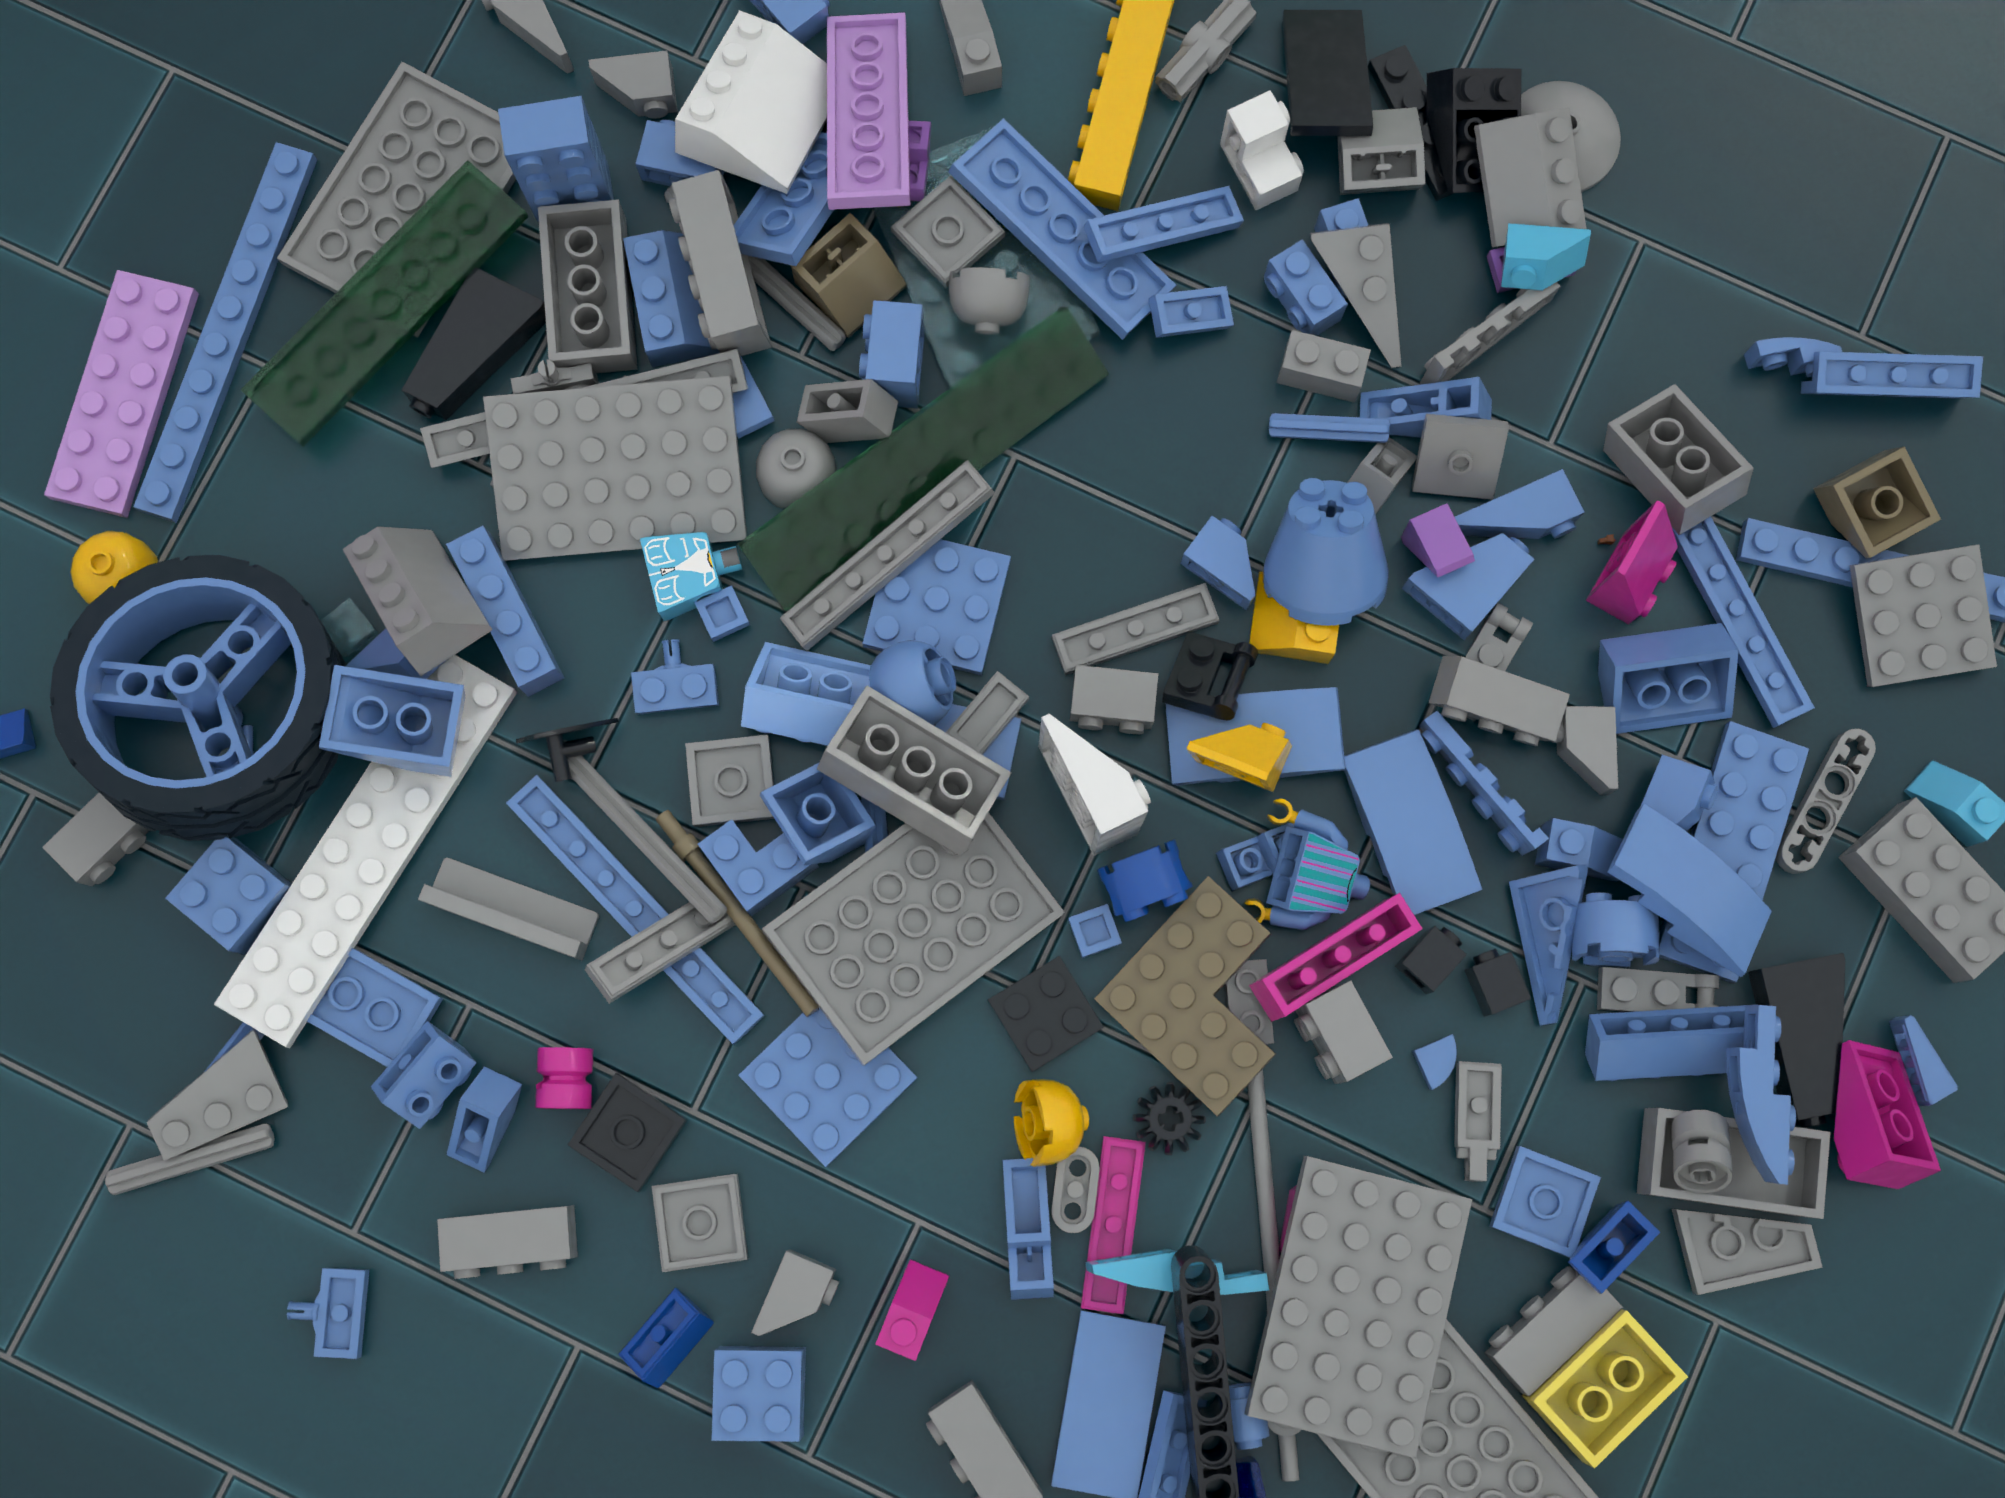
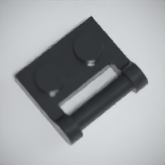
[1162,631,1258,721]

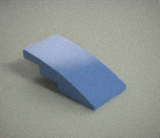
[1165,687,1346,786]
[1344,729,1482,915]
[1607,803,1772,977]

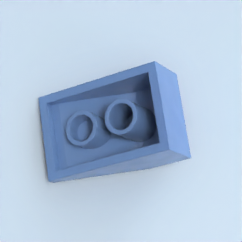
[319,665,465,777]

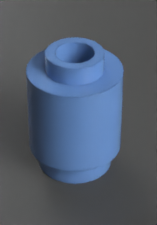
[1229,1382,1270,1450]

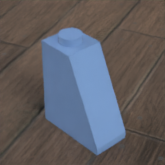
[1402,533,1534,640]

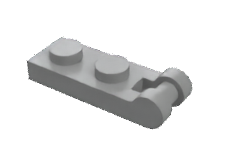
[1465,602,1533,721]
[1597,967,1719,1012]

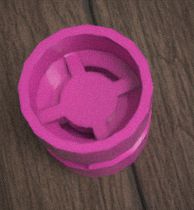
[535,1047,594,1109]

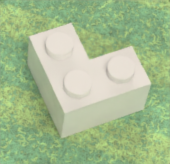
[1220,90,1304,210]

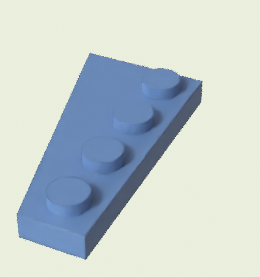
[1419,711,1549,856]

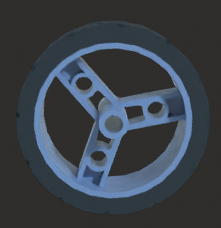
[50,555,346,841]

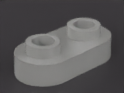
[1051,1147,1100,1233]

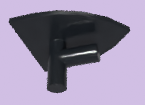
[516,718,619,782]

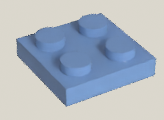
[1489,1146,1601,1258]

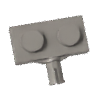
[510,359,599,394]

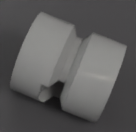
[1671,1110,1732,1193]

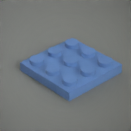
[862,539,1011,676]
[738,1008,918,1167]

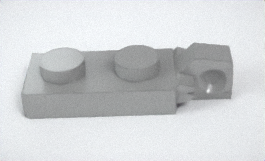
[1454,1061,1502,1182]

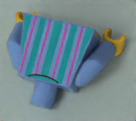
[1244,798,1370,930]

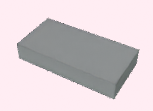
[946,671,1029,755]

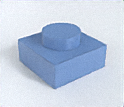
[694,585,750,642]
[1068,904,1122,958]

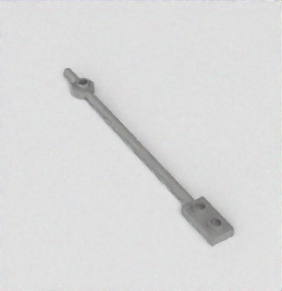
[1225,959,1301,1481]

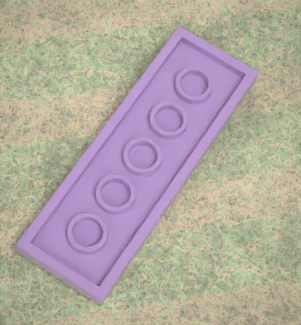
[827,13,910,210]
[44,270,199,518]

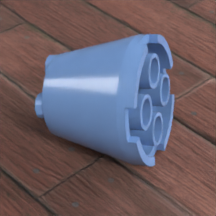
[1263,478,1389,626]

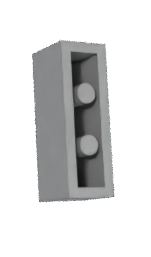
[1429,656,1570,746]
[437,1205,578,1279]
[1485,1266,1623,1397]
[926,1380,1043,1498]

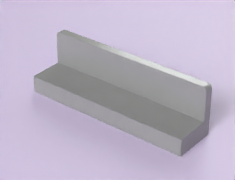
[418,858,599,961]

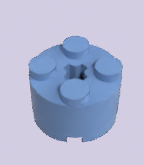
[1572,893,1659,967]

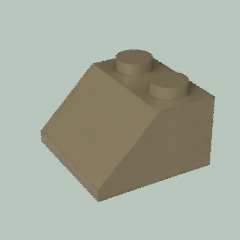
[1813,446,1941,559]

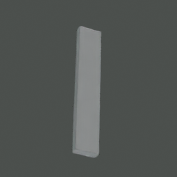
[780,460,995,651]

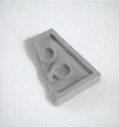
[147,1028,289,1161]
[1672,1209,1823,1295]

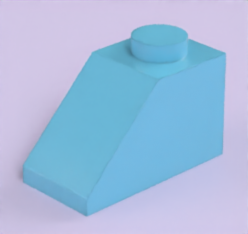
[1501,223,1591,290]
[1904,760,2005,847]

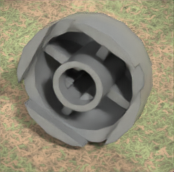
[949,267,1030,335]
[756,428,837,512]

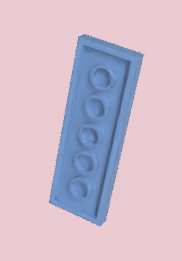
[948,118,1177,340]
[1659,721,1809,983]

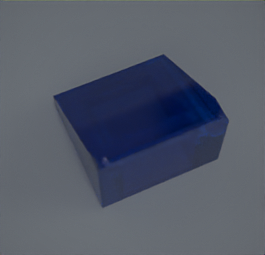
[1236,1456,1267,1498]

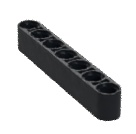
[1171,1245,1239,1498]

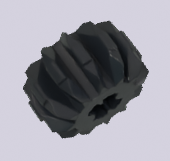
[1133,1082,1206,1155]

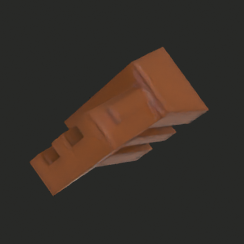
[1597,534,1616,545]

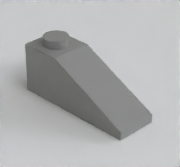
[482,0,574,74]
[939,0,1002,96]

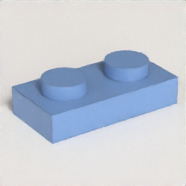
[1149,286,1234,338]

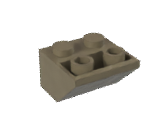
[791,213,907,338]

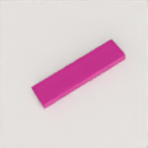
[1081,1136,1146,1314]

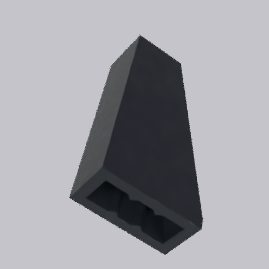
[402,266,546,420]
[1748,953,1846,1127]

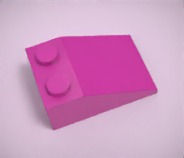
[1586,500,1678,625]
[1834,1040,1941,1189]

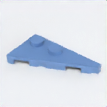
[1509,864,1588,1026]

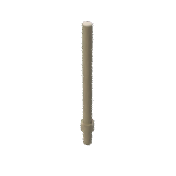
[656,810,819,1017]

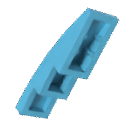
[1085,1249,1269,1295]

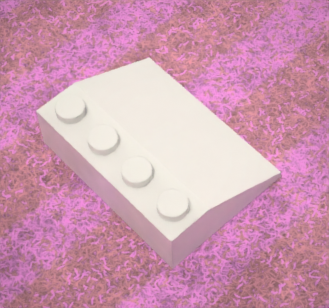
[675,10,827,194]
[1038,714,1151,856]

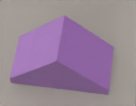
[1401,503,1475,577]

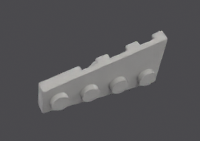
[1420,282,1561,384]

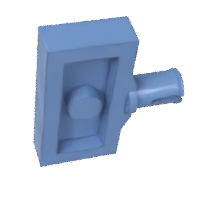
[631,639,719,715]
[287,1267,369,1359]

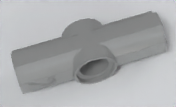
[1155,0,1257,102]

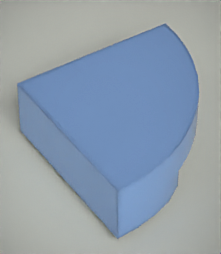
[1412,1034,1457,1090]

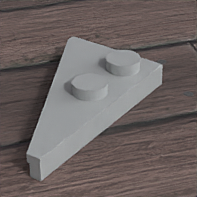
[1310,223,1401,368]

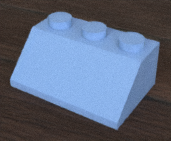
[741,642,871,746]

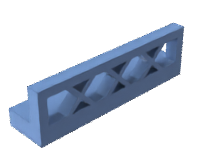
[1801,351,1983,399]

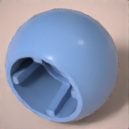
[869,640,956,725]

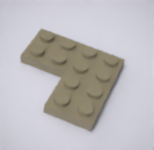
[1094,876,1276,1116]

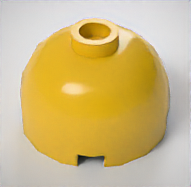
[70,531,158,604]
[1014,1079,1089,1167]

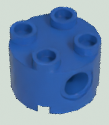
[1097,839,1193,922]

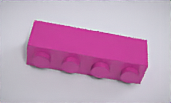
[1249,893,1423,1022]

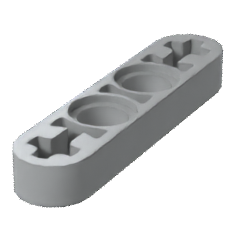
[1776,729,1876,874]

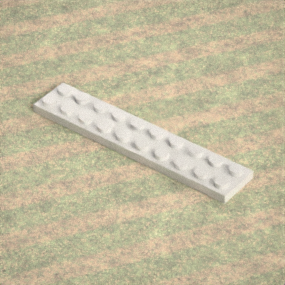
[214,655,517,1048]

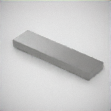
[1051,583,1219,675]
[585,881,736,1004]

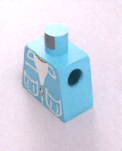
[640,532,742,621]

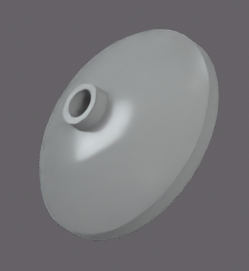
[1521,81,1621,192]

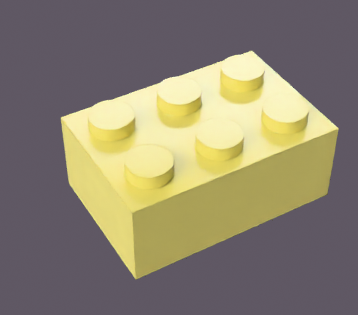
[1522,1309,1688,1469]

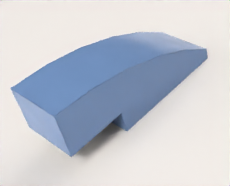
[1003,1158,1054,1300]

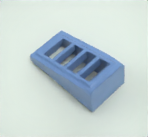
[1889,1015,1958,1106]

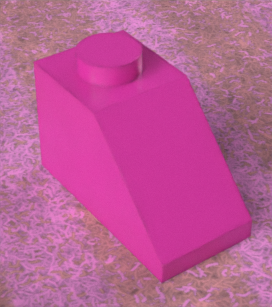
[875,1259,950,1361]

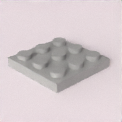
[1850,545,1997,687]

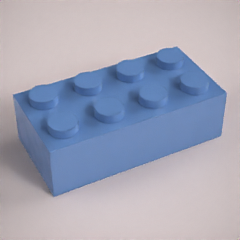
[498,96,614,221]

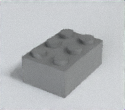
[1603,384,1754,535]

